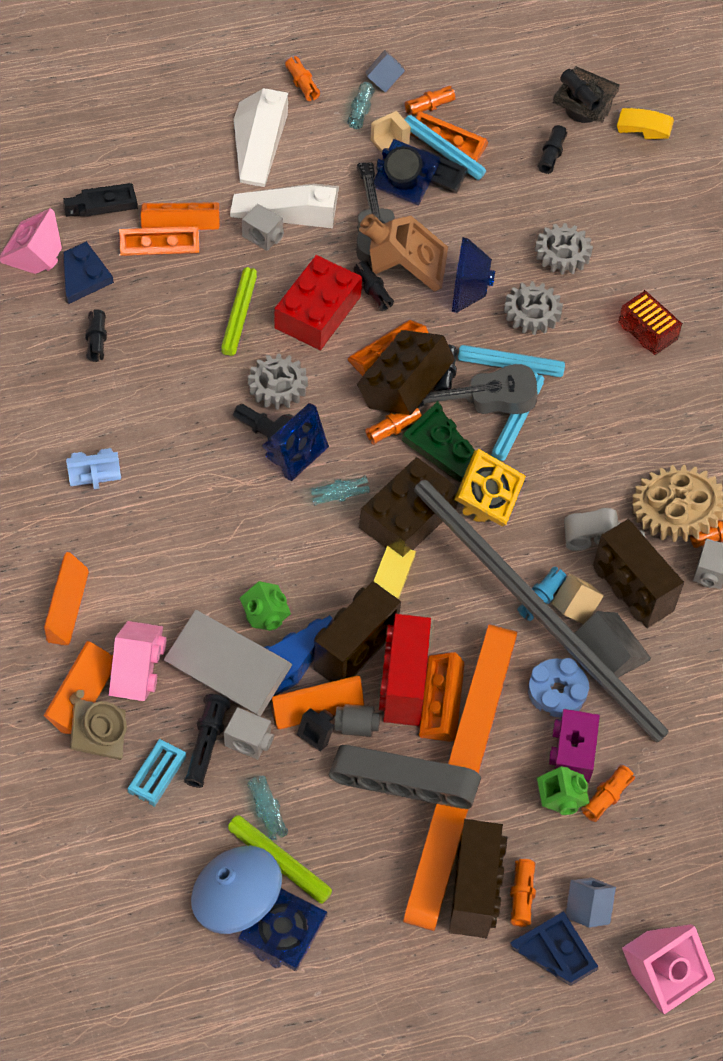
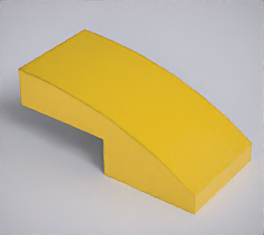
[617,108,674,139]

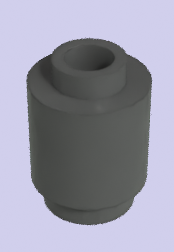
[335,704,380,737]

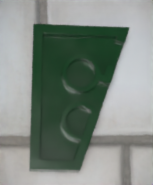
[402,401,480,483]

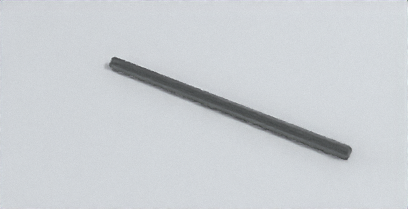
[414,480,669,742]

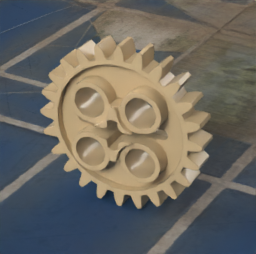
[633,465,723,542]

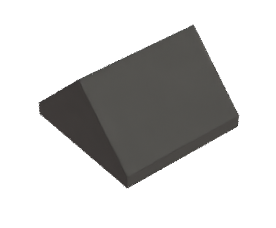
[575,611,651,687]

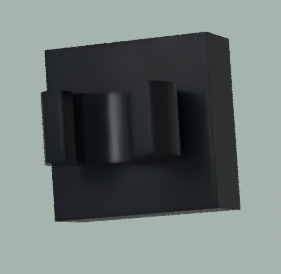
[296,708,335,752]

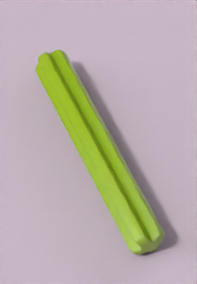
[221,267,257,356]
[228,815,332,904]

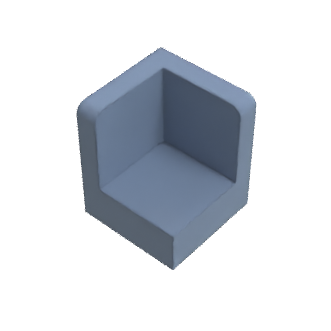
[365,50,405,92]
[566,878,616,928]

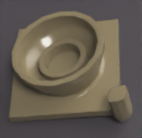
[70,690,127,760]

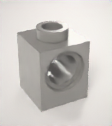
[242,204,284,251]
[693,538,723,590]
[224,707,274,760]

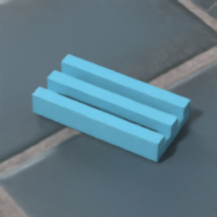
[127,739,187,807]

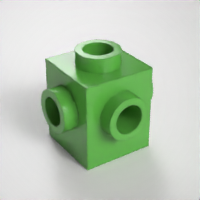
[239,581,291,631]
[537,766,589,815]

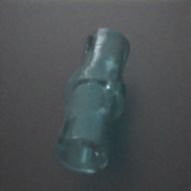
[347,82,375,129]
[310,475,370,506]
[247,776,288,840]

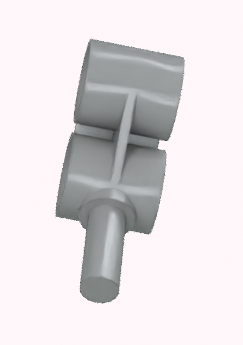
[564,508,645,551]

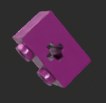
[549,709,600,783]

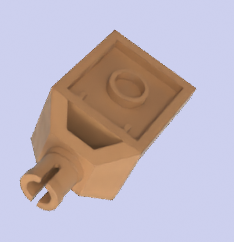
[359,214,448,292]

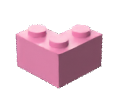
[109,621,166,701]

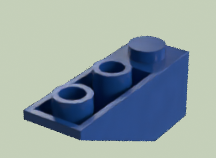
[264,615,333,696]

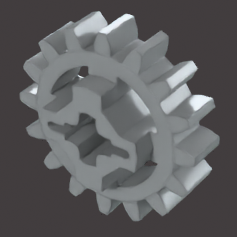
[535,223,593,275]
[504,281,563,335]
[248,354,308,410]

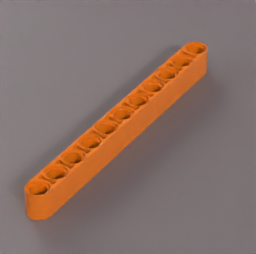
[403,624,518,931]

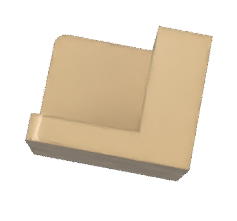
[370,111,411,155]
[552,573,604,624]

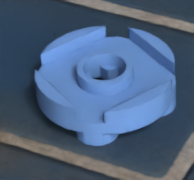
[528,658,589,718]

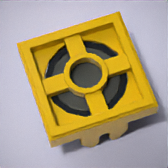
[454,449,526,527]

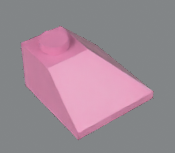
[0,208,62,274]
[622,924,715,1014]

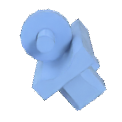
[66,448,121,489]

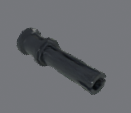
[184,694,231,788]

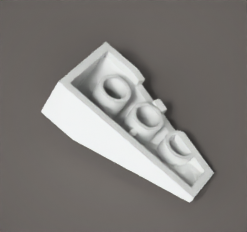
[234,88,288,187]
[230,183,339,228]

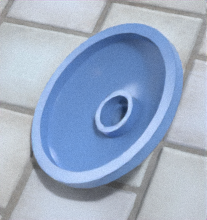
[191,846,282,934]

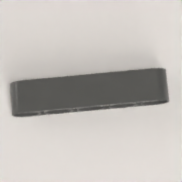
[329,745,481,809]

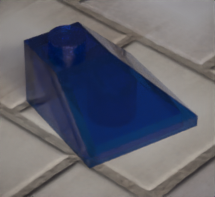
[452,237,495,313]

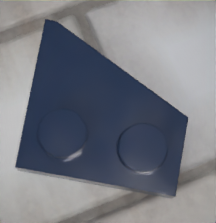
[63,241,114,304]
[510,911,598,986]

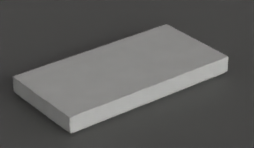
[164,610,292,716]

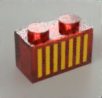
[618,290,683,355]

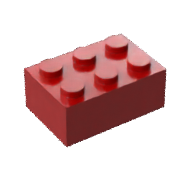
[274,255,362,351]
[379,614,431,726]

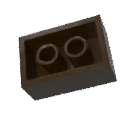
[357,330,455,415]
[359,457,459,557]
[593,519,684,628]
[313,581,401,682]
[449,819,508,939]

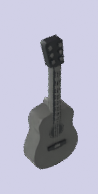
[356,162,395,266]
[417,364,538,414]

